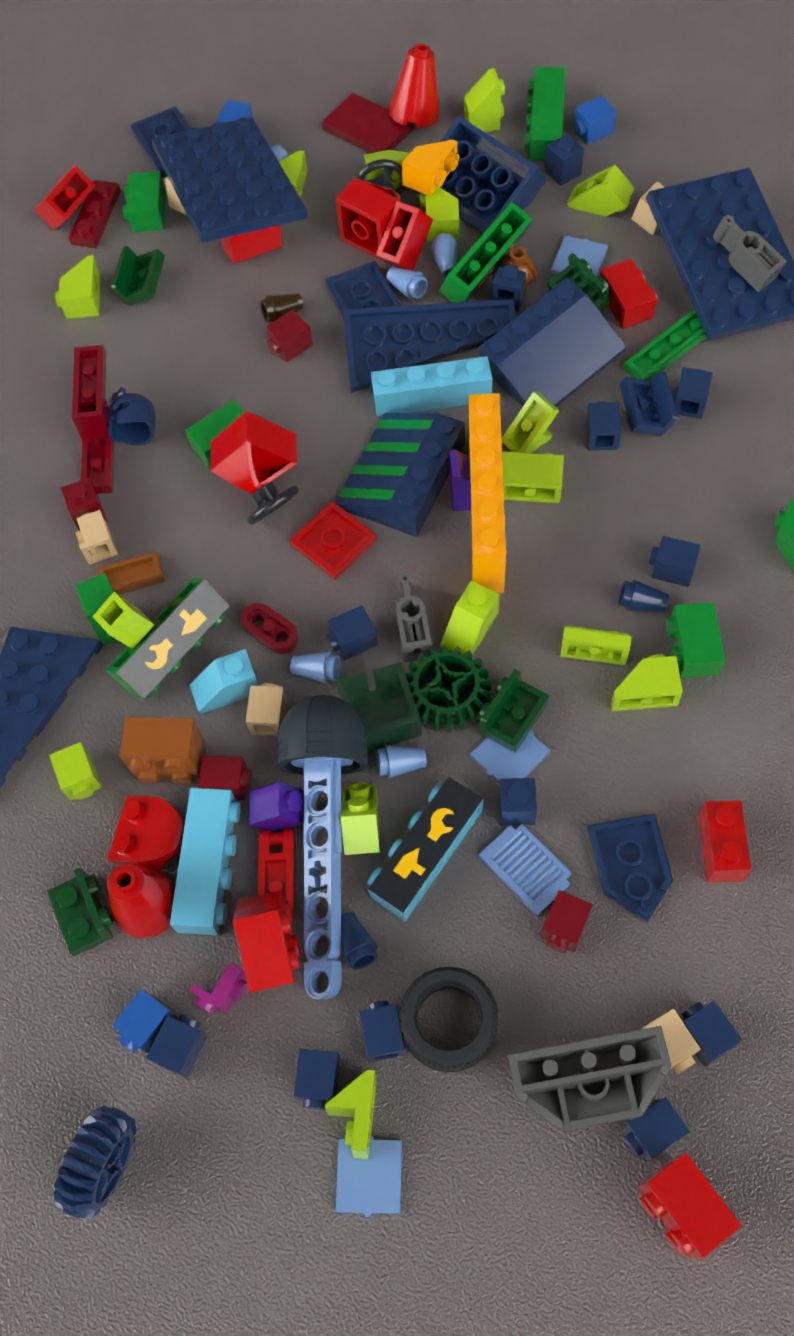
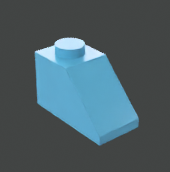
[190,649,259,715]

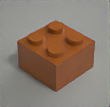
[119,717,206,785]

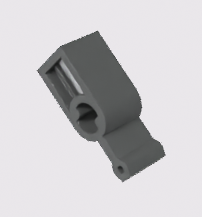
[713,214,787,292]
[396,572,432,662]

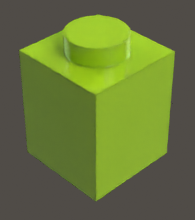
[92,592,154,649]
[49,742,102,801]

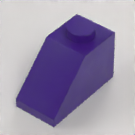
[450,450,471,512]

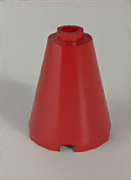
[389,44,440,128]
[107,864,176,939]

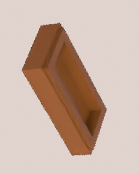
[97,551,166,595]

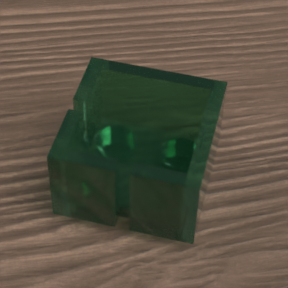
[336,662,422,752]

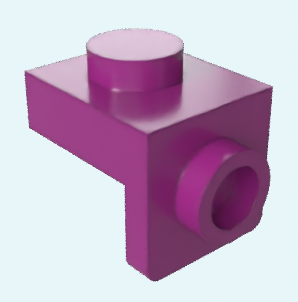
[189,962,248,1015]

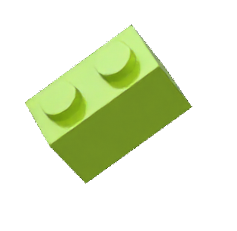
[502,451,564,503]

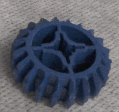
[54,1105,136,1220]

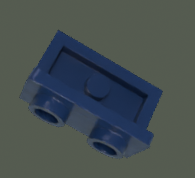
[620,371,678,436]

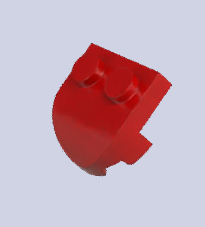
[107,796,185,870]

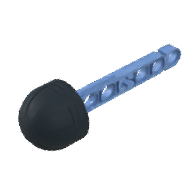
[277,695,367,1000]

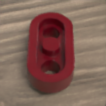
[241,603,298,654]

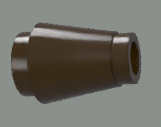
[260,293,304,323]

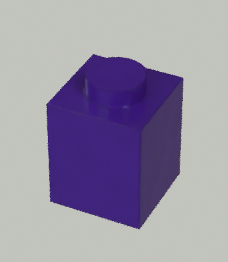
[249,782,304,832]

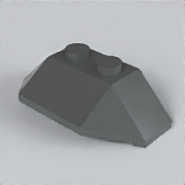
[508,1026,672,1132]

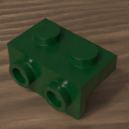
[111,246,165,306]
[547,253,609,311]
[478,669,550,753]

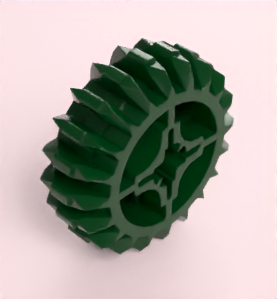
[402,645,492,733]

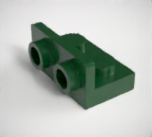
[47,867,114,956]

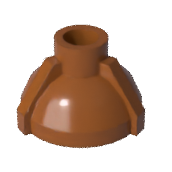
[499,247,538,287]

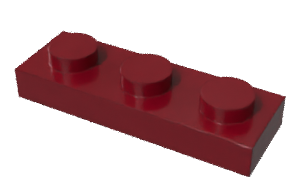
[68,180,121,249]

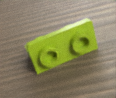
[560,626,631,665]

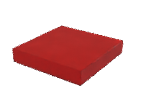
[290,501,377,580]

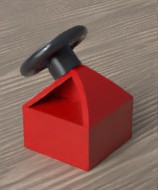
[335,159,406,262]
[211,411,299,525]

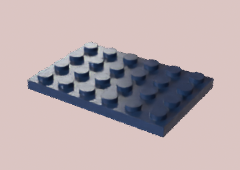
[152,117,307,243]
[646,168,794,341]

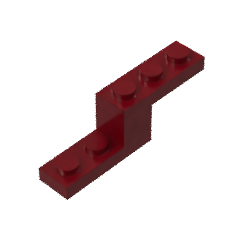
[72,345,114,494]

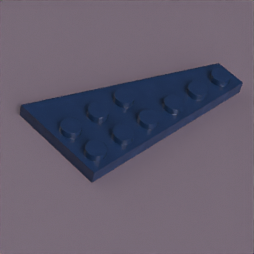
[344,299,516,393]
[0,627,103,788]

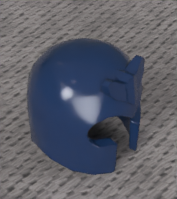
[108,387,156,446]

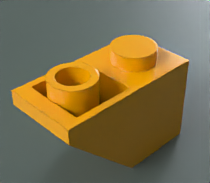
[402,140,459,196]

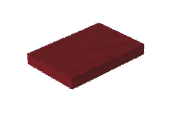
[322,92,414,153]

